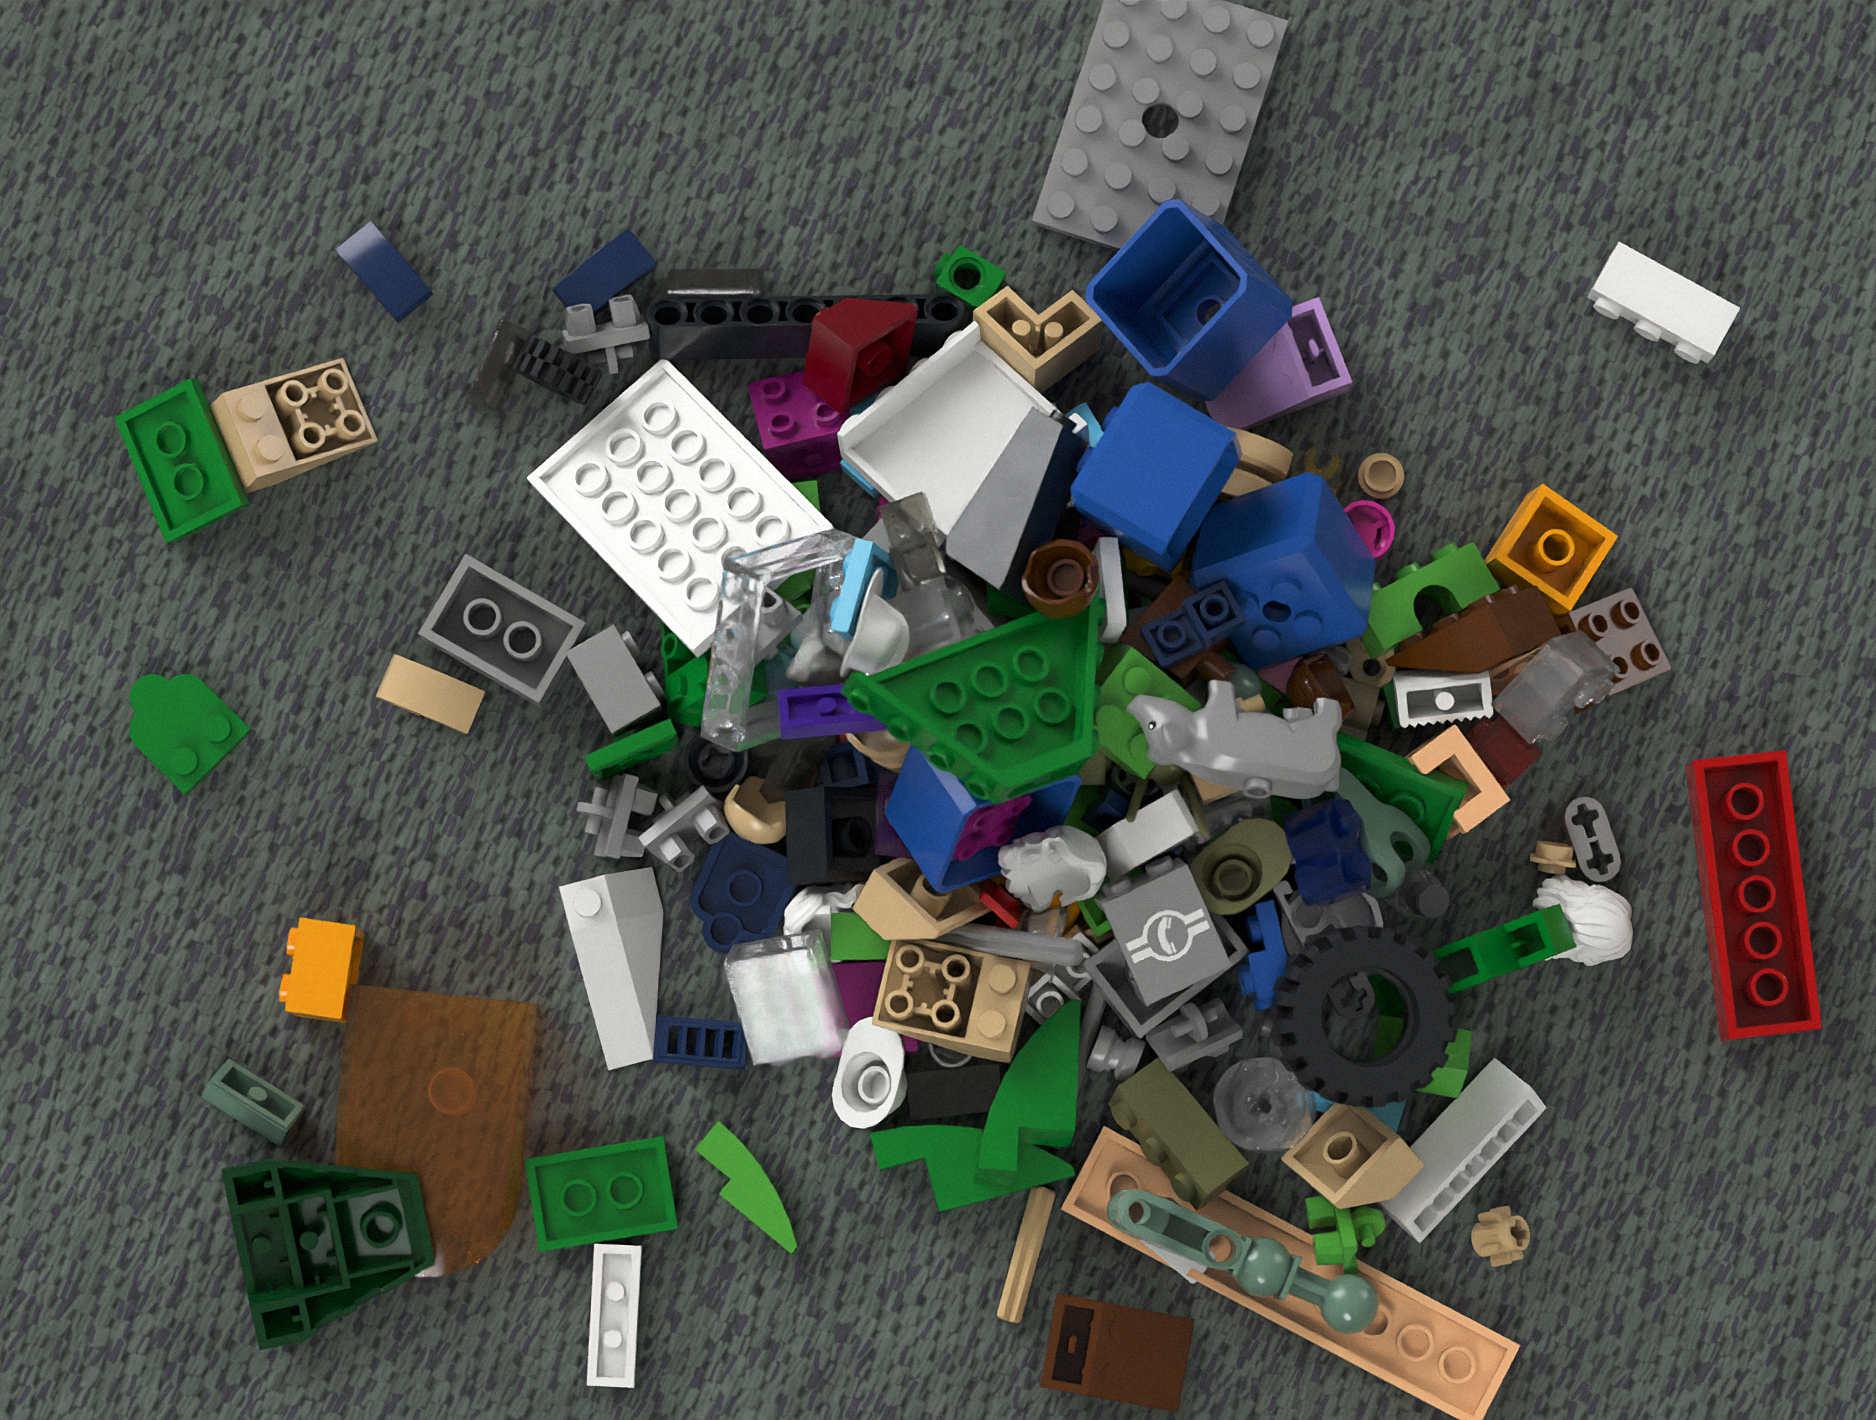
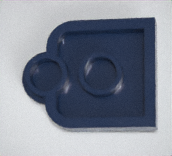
[690,830,797,954]

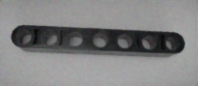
[647,294,965,360]

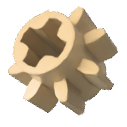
[1471,1206,1530,1267]

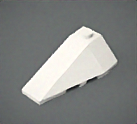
[559,867,664,1070]

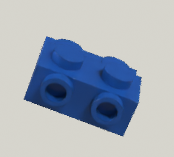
[1236,900,1288,1011]

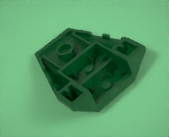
[221,1159,436,1351]

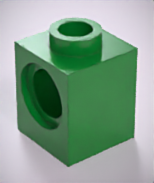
[932,244,1007,314]

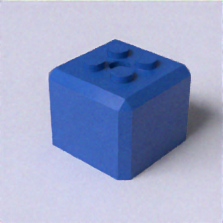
[1086,199,1293,401]
[1070,382,1242,573]
[1188,472,1376,672]
[884,744,1082,893]

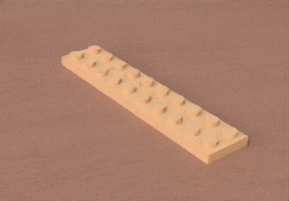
[1060,1126,1521,1420]

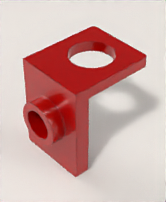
[969,878,1022,929]

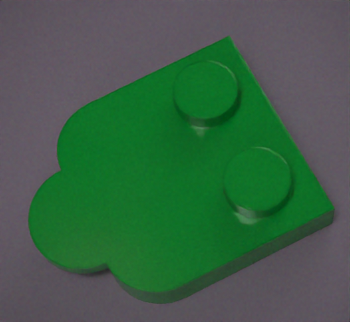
[129,674,252,796]

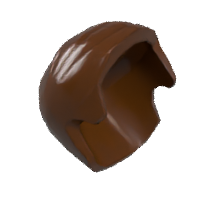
[1022,539,1100,619]
[1286,653,1355,720]

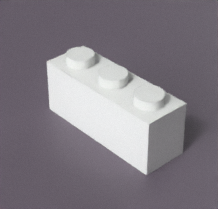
[1587,242,1740,364]

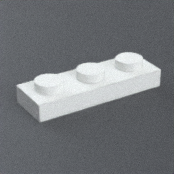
[587,1244,642,1388]

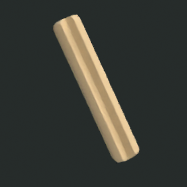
[997,1186,1055,1323]

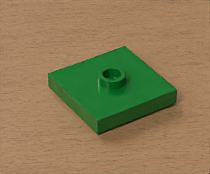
[584,719,680,782]

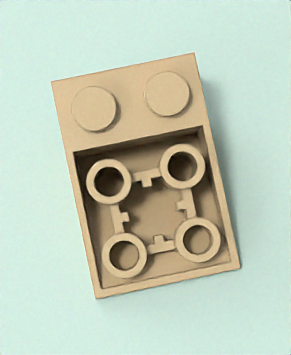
[209,358,378,494]
[872,939,1033,1064]

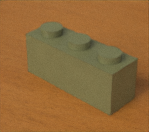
[1108,1057,1249,1211]

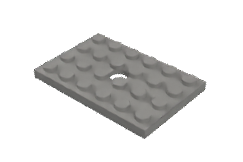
[1031,0,1288,251]

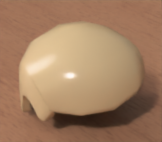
[724,776,786,845]

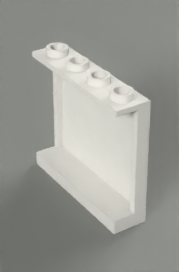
[837,321,1090,561]

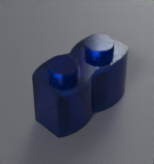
[1284,799,1371,906]

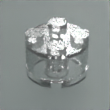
[1213,1057,1317,1154]

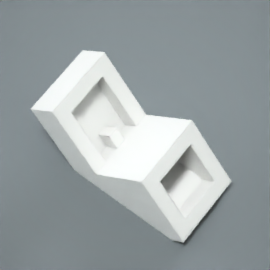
[1095,789,1199,880]

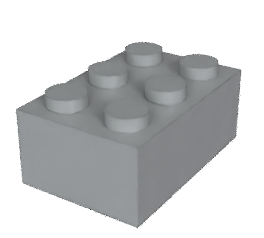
[418,554,589,709]

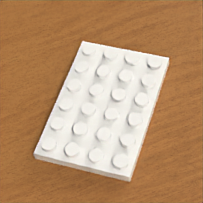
[527,359,838,658]

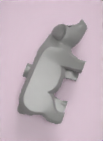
[1125,680,1342,799]

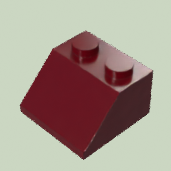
[802,298,918,414]

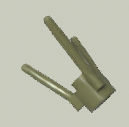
[1126,764,1209,836]

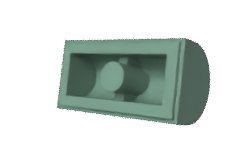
[201,1058,307,1147]

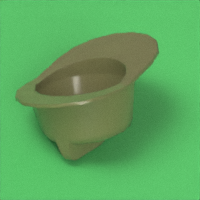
[1190,818,1292,915]

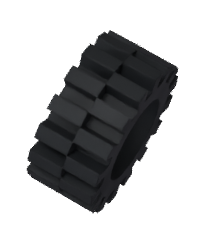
[512,335,603,406]

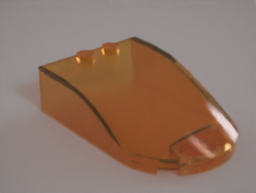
[335,984,543,1278]

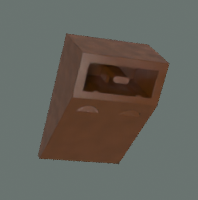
[1385,585,1562,673]
[1039,1293,1194,1412]

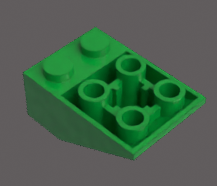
[660,619,768,729]

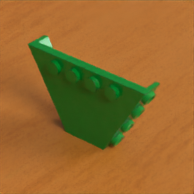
[840,580,1106,806]

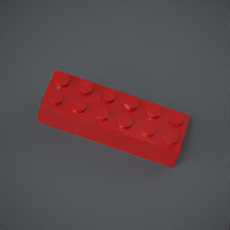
[1685,750,1822,1042]

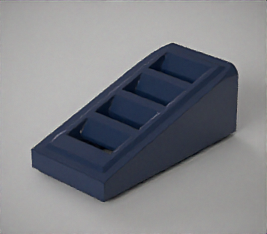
[653,1015,750,1071]

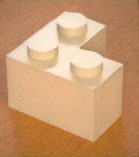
[972,286,1103,394]

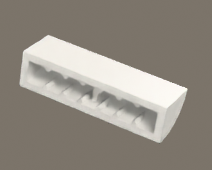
[1376,1058,1547,1243]

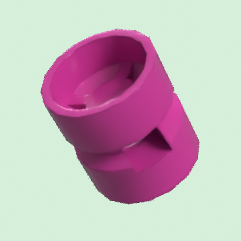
[1344,500,1395,563]

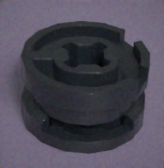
[684,728,750,796]

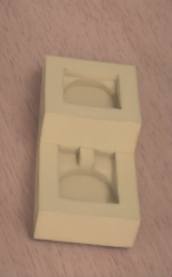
[376,654,485,734]

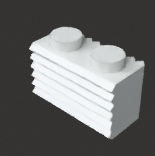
[1392,669,1494,729]

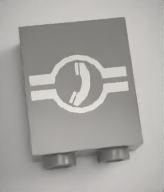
[1093,856,1232,1006]

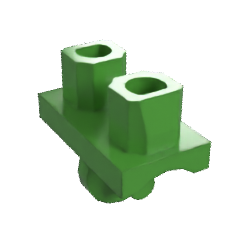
[1305,1195,1386,1275]

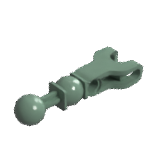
[1204,662,1430,898]
[1106,1189,1379,1334]

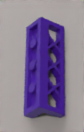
[777,684,887,740]

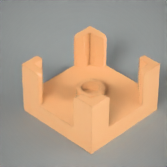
[1404,724,1510,840]

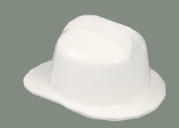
[840,569,910,678]
[832,1017,908,1129]

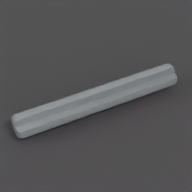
[922,922,1083,967]

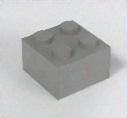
[565,625,667,738]

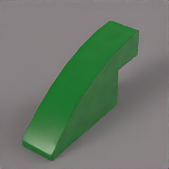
[1367,903,1577,1017]
[973,999,1081,1187]
[870,1125,1075,1213]

